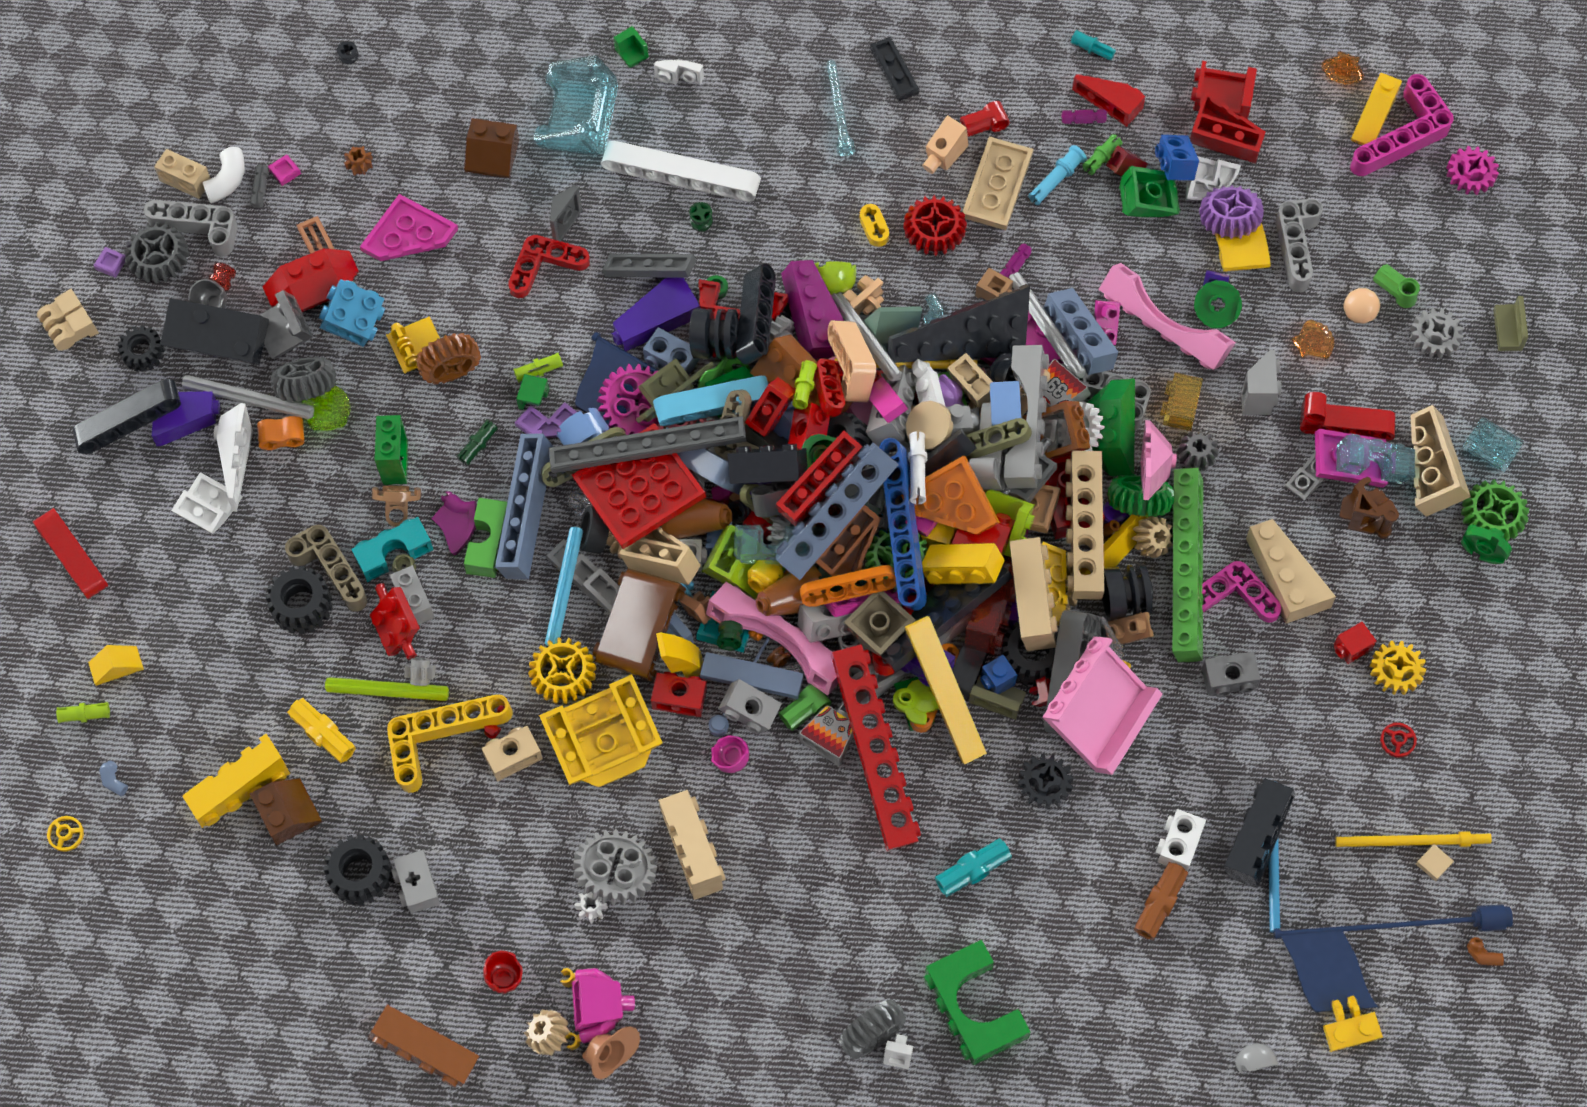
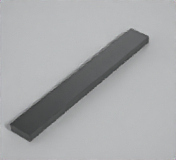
[549,416,747,473]

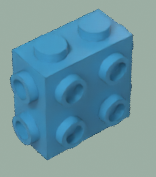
[319,279,385,347]

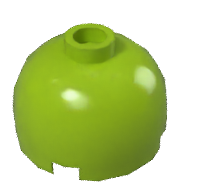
[814,261,856,298]

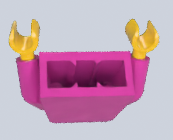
[560,968,635,1050]

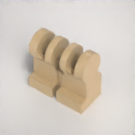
[37,288,99,351]

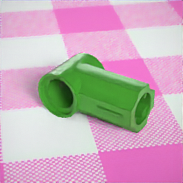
[1373,264,1420,308]
[779,684,831,731]

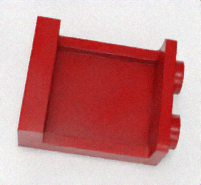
[1190,60,1257,119]

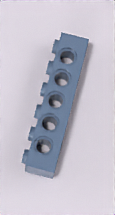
[775,443,899,580]

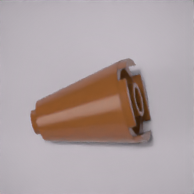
[662,498,732,539]
[756,565,825,616]

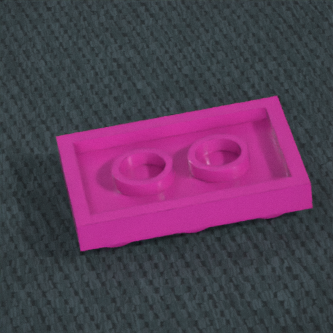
[1315,429,1388,487]

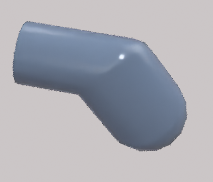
[99,761,128,796]

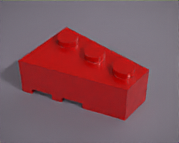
[1190,91,1266,163]

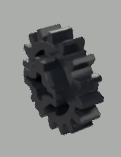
[1018,753,1074,810]

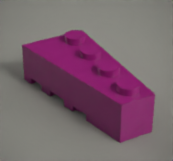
[781,260,844,359]

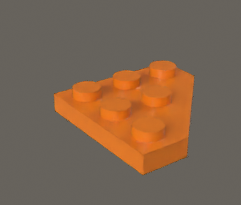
[901,456,1000,535]

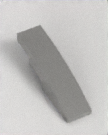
[546,539,620,613]

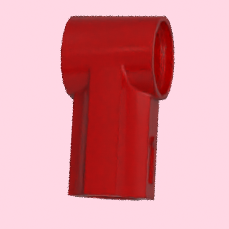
[960,101,1010,137]

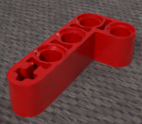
[1300,392,1396,441]
[33,508,108,600]

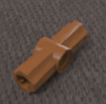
[1134,862,1189,941]

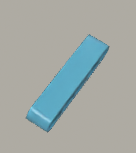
[653,376,768,426]

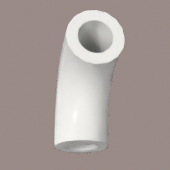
[203,147,245,203]

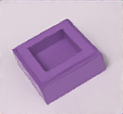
[93,247,126,278]

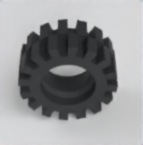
[118,325,165,372]

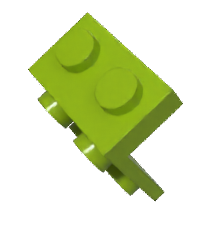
[986,489,1035,557]

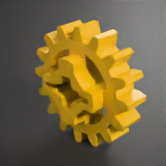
[1370,641,1426,695]

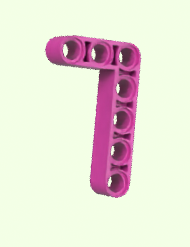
[1350,74,1453,176]

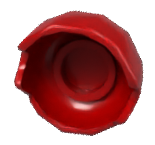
[483,950,523,994]

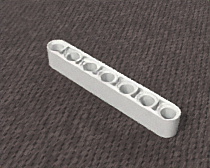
[601,141,761,202]

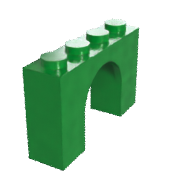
[923,940,1031,1065]

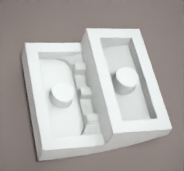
[171,472,242,534]

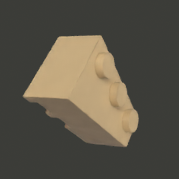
[619,527,701,585]

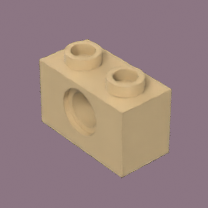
[482,726,543,782]

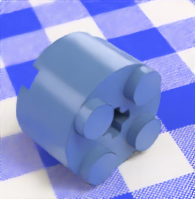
[557,408,610,445]

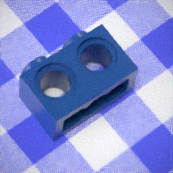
[1155,135,1199,180]

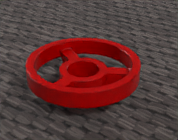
[1380,723,1417,758]

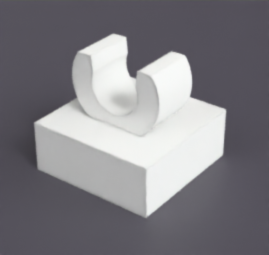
[883,1034,913,1069]

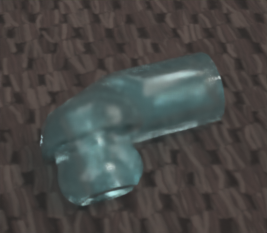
[923,293,944,324]

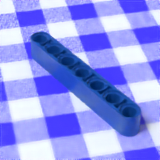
[879,438,927,611]

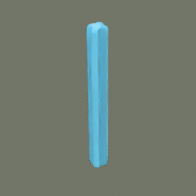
[545,527,583,646]

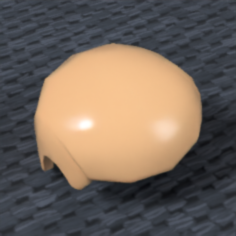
[1344,288,1380,324]

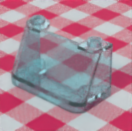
[533,55,618,154]

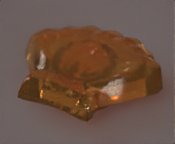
[1322,51,1364,85]
[1291,319,1335,359]

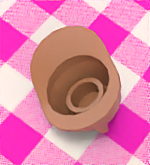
[582,1027,640,1079]

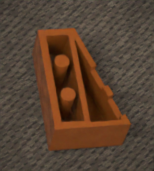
[815,505,881,577]

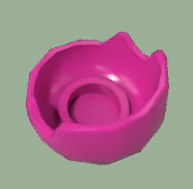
[711,735,749,773]

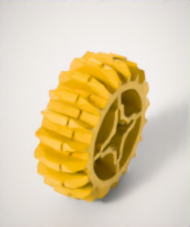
[528,637,596,704]

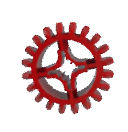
[903,194,967,257]

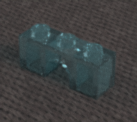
[1336,434,1415,485]
[734,525,813,564]

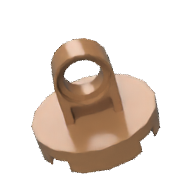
[372,485,421,527]

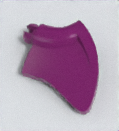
[431,491,477,555]

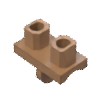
[1105,612,1154,647]

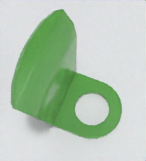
[698,356,750,388]

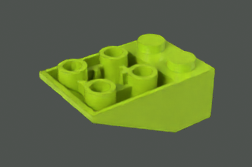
[701,524,785,600]

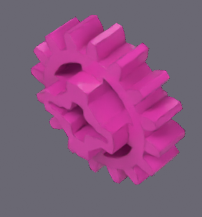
[1446,146,1499,195]

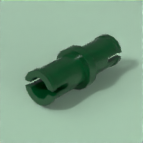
[456,419,498,466]

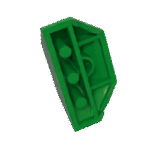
[1087,378,1135,477]

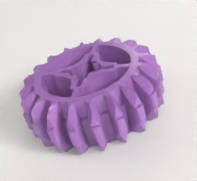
[1199,185,1264,239]

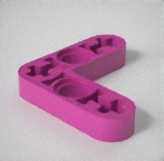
[1202,561,1281,623]

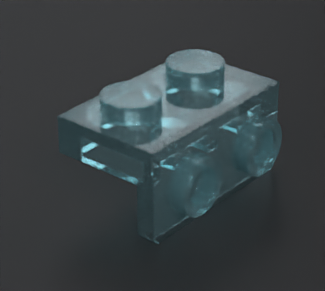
[1462,417,1524,473]

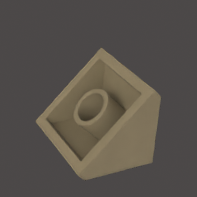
[844,591,915,656]

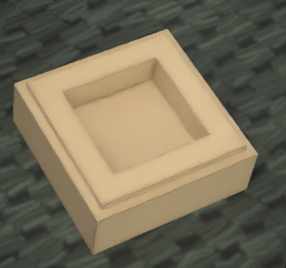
[1416,844,1454,881]

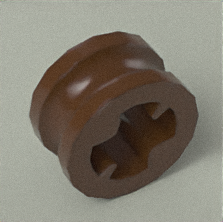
[766,646,791,668]

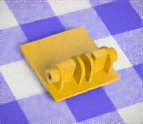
[386,316,440,374]

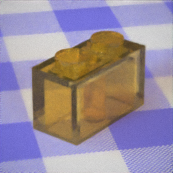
[1160,372,1203,431]

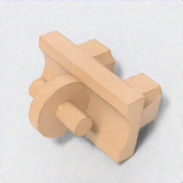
[843,275,884,315]

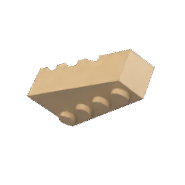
[659,790,726,900]

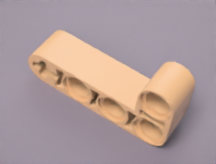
[827,320,876,403]

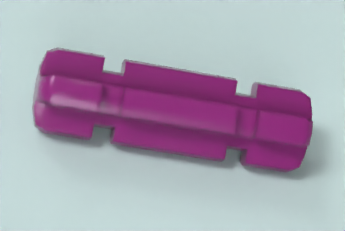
[1061,109,1107,124]
[1000,243,1032,279]

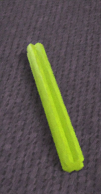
[325,677,449,701]

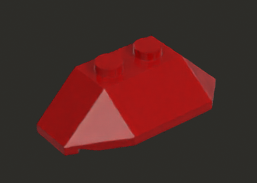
[262,248,359,312]

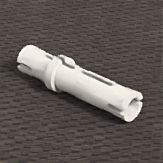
[908,432,927,504]

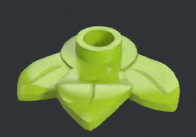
[893,680,939,725]

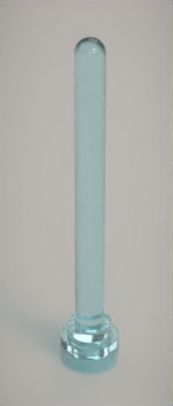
[827,60,855,156]

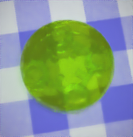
[302,386,350,431]

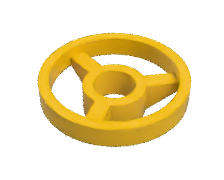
[47,816,84,852]

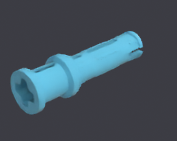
[1028,145,1087,205]

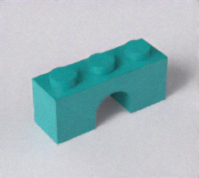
[351,517,434,582]

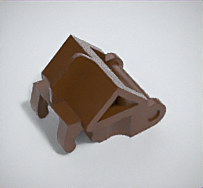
[1339,477,1399,539]

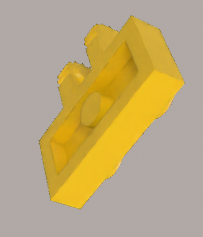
[1323,996,1383,1052]

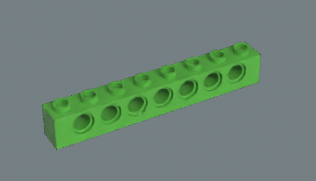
[1172,468,1203,663]

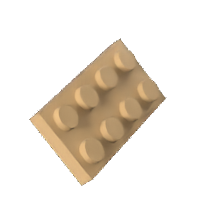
[962,137,1033,230]

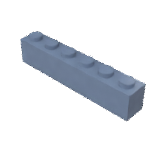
[495,434,554,579]

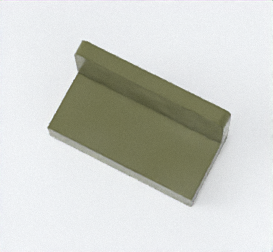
[1493,296,1528,351]
[969,675,1026,720]

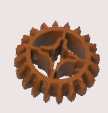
[416,333,481,384]

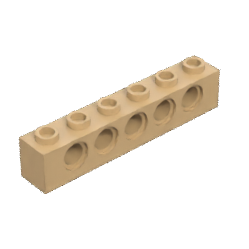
[1065,451,1104,600]

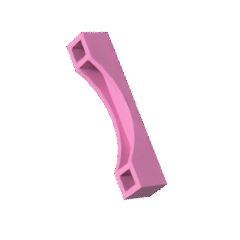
[1098,263,1236,370]
[706,582,838,695]

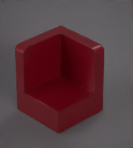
[1106,145,1148,176]

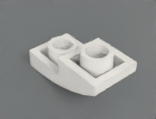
[654,60,704,85]

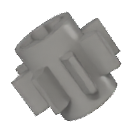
[404,657,436,686]

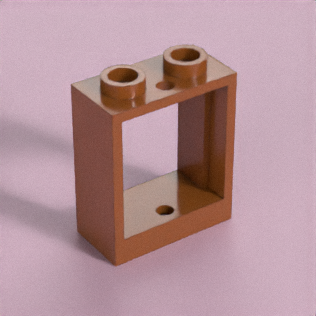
[1022,401,1091,460]

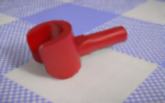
[484,706,505,740]

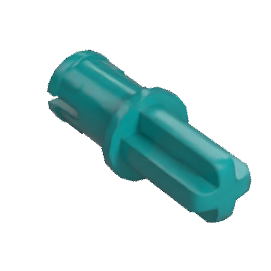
[1070,30,1116,60]

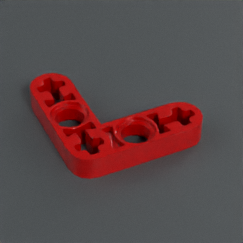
[508,235,590,298]
[814,359,882,417]

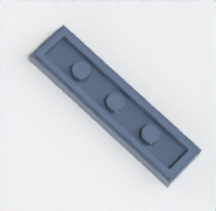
[700,652,804,699]

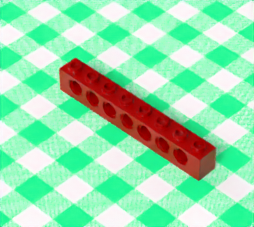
[831,644,921,851]

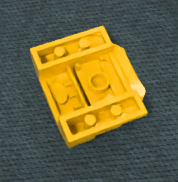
[539,674,663,788]

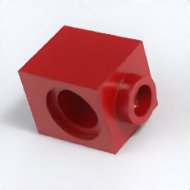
[1334,621,1377,664]

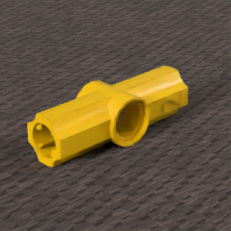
[287,698,356,764]

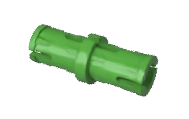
[1082,134,1122,175]

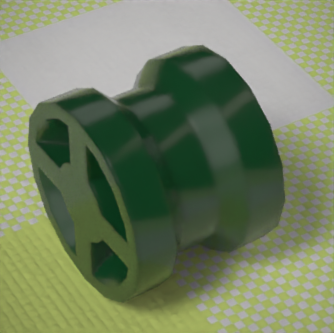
[689,202,713,232]
[717,620,743,651]

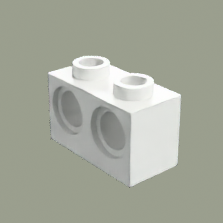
[1156,809,1206,871]

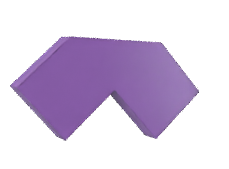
[515,402,577,438]

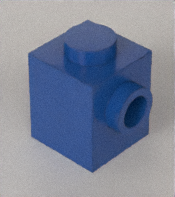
[980,655,1017,694]

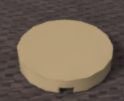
[906,401,953,451]

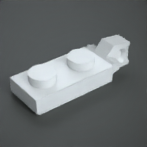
[912,359,945,406]

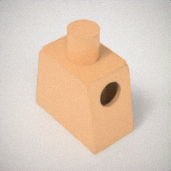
[922,115,969,174]

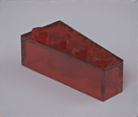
[965,555,1016,655]

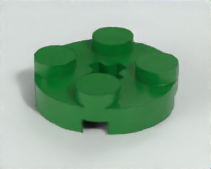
[1194,280,1242,328]
[1461,524,1512,564]

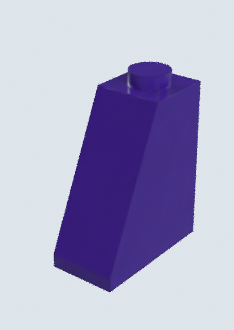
[151,391,220,446]

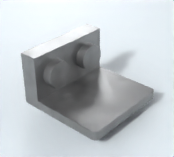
[260,290,313,359]

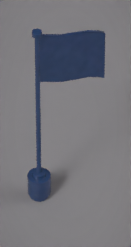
[575,332,733,428]
[1274,904,1513,1012]

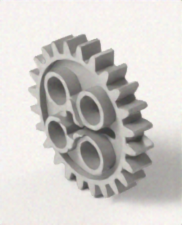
[572,829,657,906]

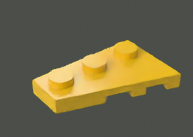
[1042,542,1067,626]

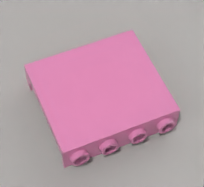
[1042,636,1163,775]

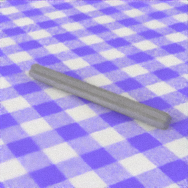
[1009,272,1086,379]
[832,292,902,382]
[182,375,314,419]

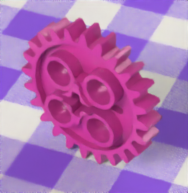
[597,364,659,435]

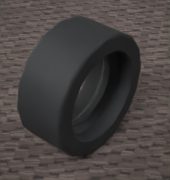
[580,506,609,554]

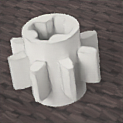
[575,892,608,923]

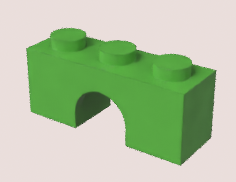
[464,498,507,578]

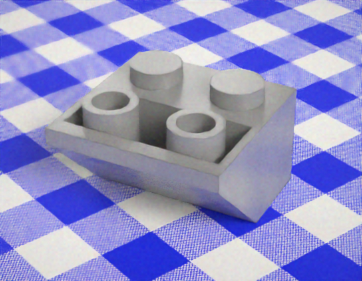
[1241,350,1282,415]

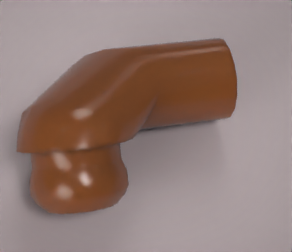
[1467,937,1504,966]

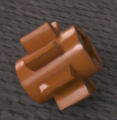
[344,146,373,176]

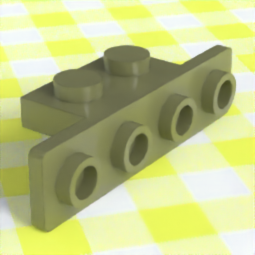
[636,358,714,423]

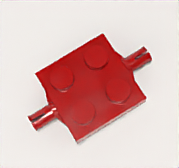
[370,583,420,660]

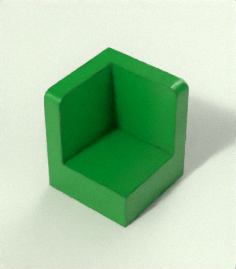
[613,26,649,68]
[516,374,549,410]

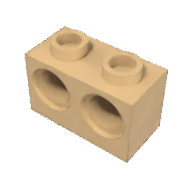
[154,149,210,199]
[947,353,992,411]

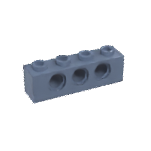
[1044,288,1119,375]

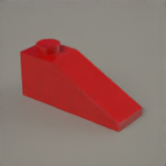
[1072,74,1146,127]

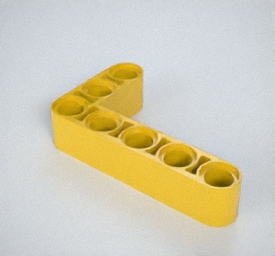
[387,694,513,793]

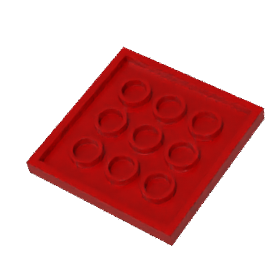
[572,423,707,550]

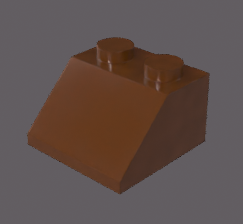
[464,118,519,178]
[250,778,322,846]

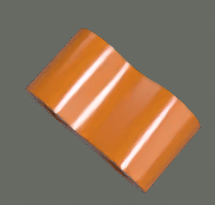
[257,416,304,450]

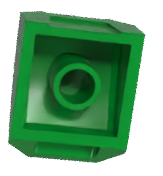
[1119,166,1180,217]

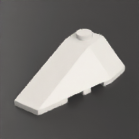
[214,403,253,512]

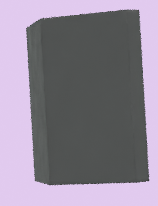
[550,185,582,241]

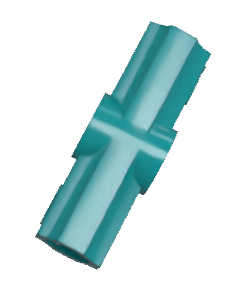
[935,838,1012,897]

